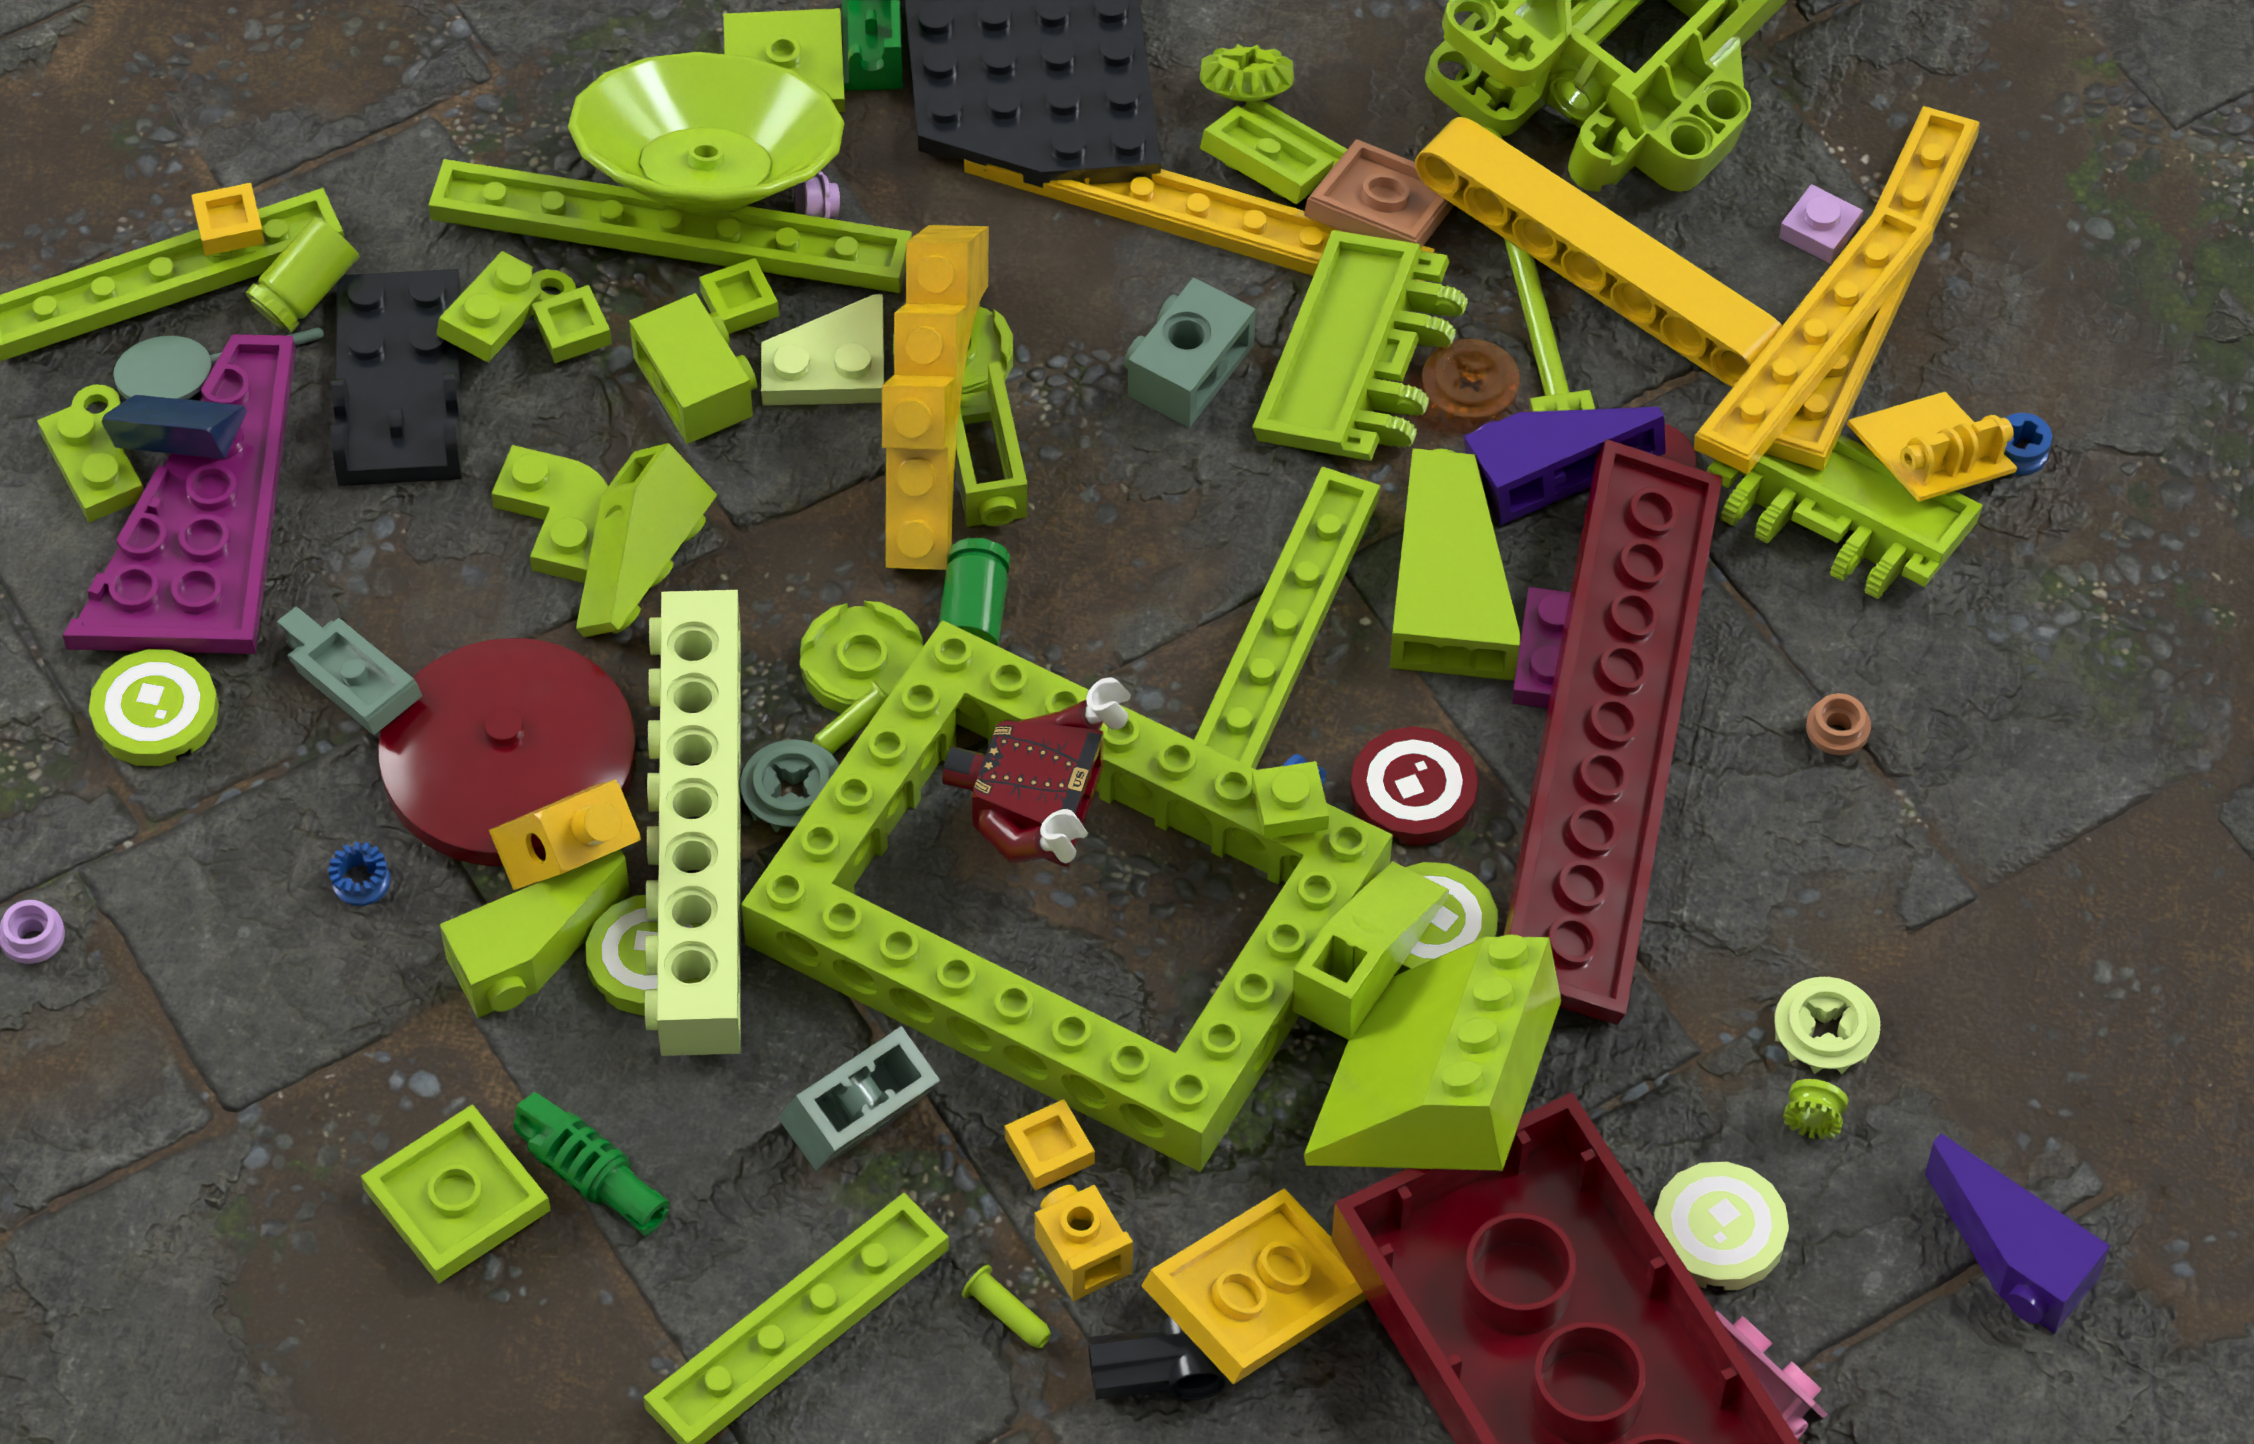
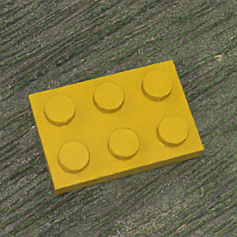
[1141,1188,1366,1385]

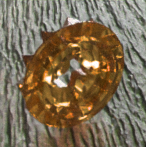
[1421,339,1520,426]

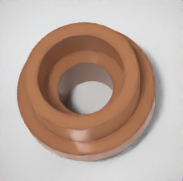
[1806,693,1871,755]

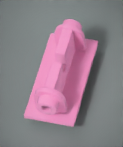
[1715,1311,1828,1439]

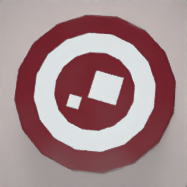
[1350,726,1479,846]

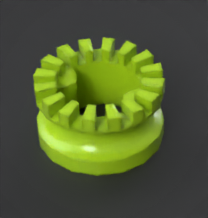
[1783,1079,1849,1140]

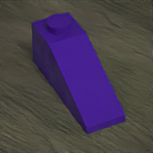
[1464,407,1666,525]
[1925,1133,2110,1334]

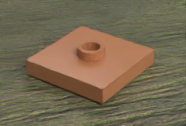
[1304,140,1455,248]

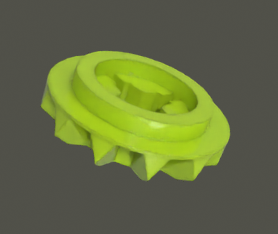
[1200,44,1294,101]

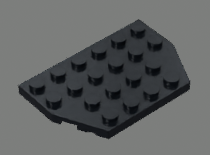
[904,0,1161,188]

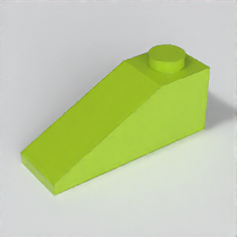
[440,849,630,1018]

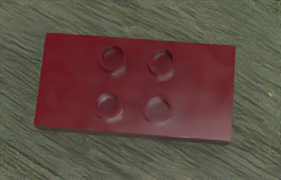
[1332,1092,1800,1444]

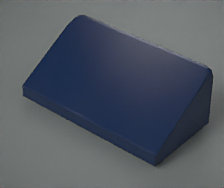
[102,395,247,459]

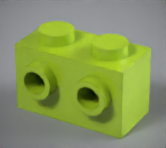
[629,293,757,444]

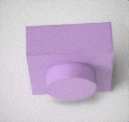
[1779,184,1863,264]

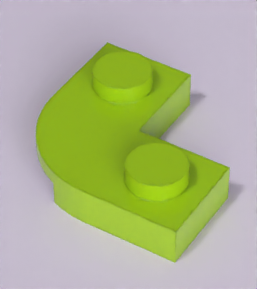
[491,445,608,583]

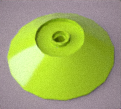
[568,52,845,214]

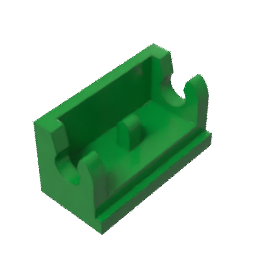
[842,0,903,91]

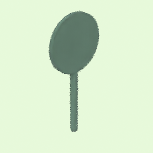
[113,328,324,400]

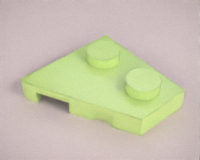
[761,294,884,406]

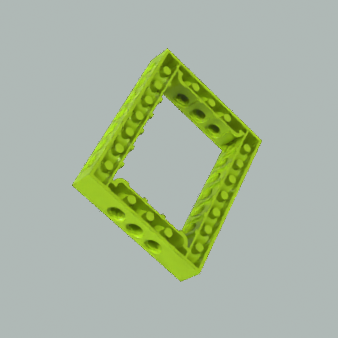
[741,620,1392,1172]

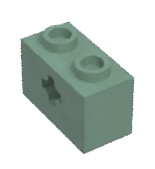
[778,1026,940,1172]

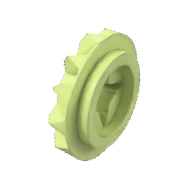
[1774,977,1880,1075]

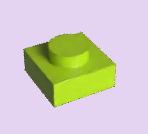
[699,258,779,334]
[532,285,612,363]
[1252,761,1329,839]

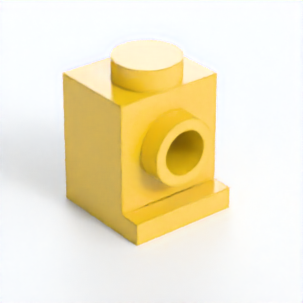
[1035,1185,1133,1302]

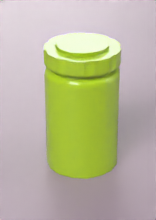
[245,216,360,333]

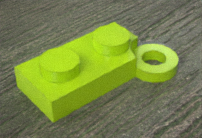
[436,251,576,363]
[37,384,144,523]

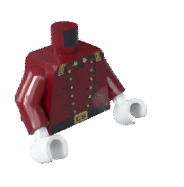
[942,677,1131,867]

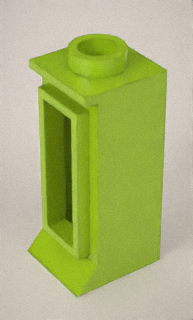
[955,361,1028,527]

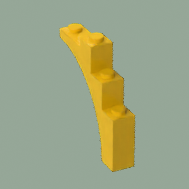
[882,225,989,570]

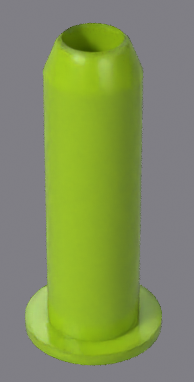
[812,679,888,755]
[962,1265,1051,1348]

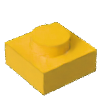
[191,183,265,256]
[1005,1099,1095,1191]

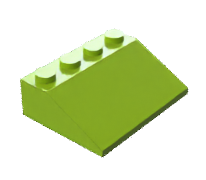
[1304,935,1561,1171]

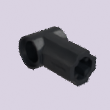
[1088,1317,1229,1400]

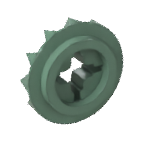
[740,740,839,833]

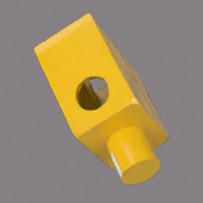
[489,779,641,890]

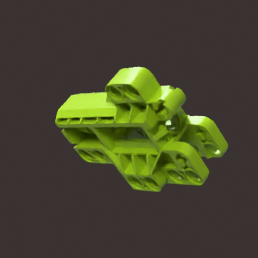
[1425,0,1788,192]

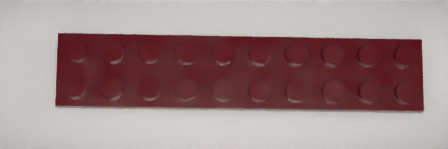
[1504,439,1723,1025]

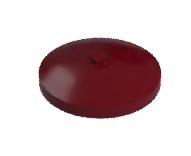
[378,638,637,866]

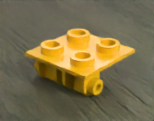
[1847,392,2017,502]

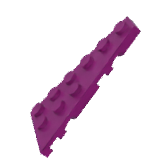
[62,334,296,654]

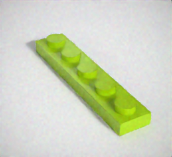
[643,1193,949,1444]

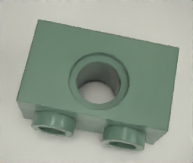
[1124,277,1256,428]

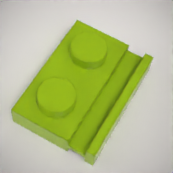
[1200,100,1348,204]

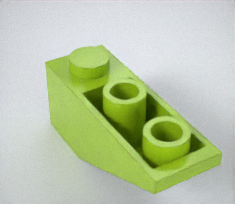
[576,443,717,637]
[1293,861,1449,1040]

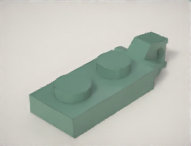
[277,606,422,735]

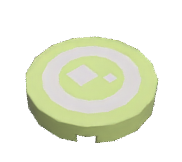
[1654,1162,1789,1291]

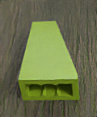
[1390,449,1520,681]

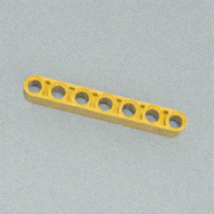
[1415,117,1782,388]

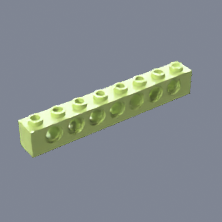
[645,590,741,1056]

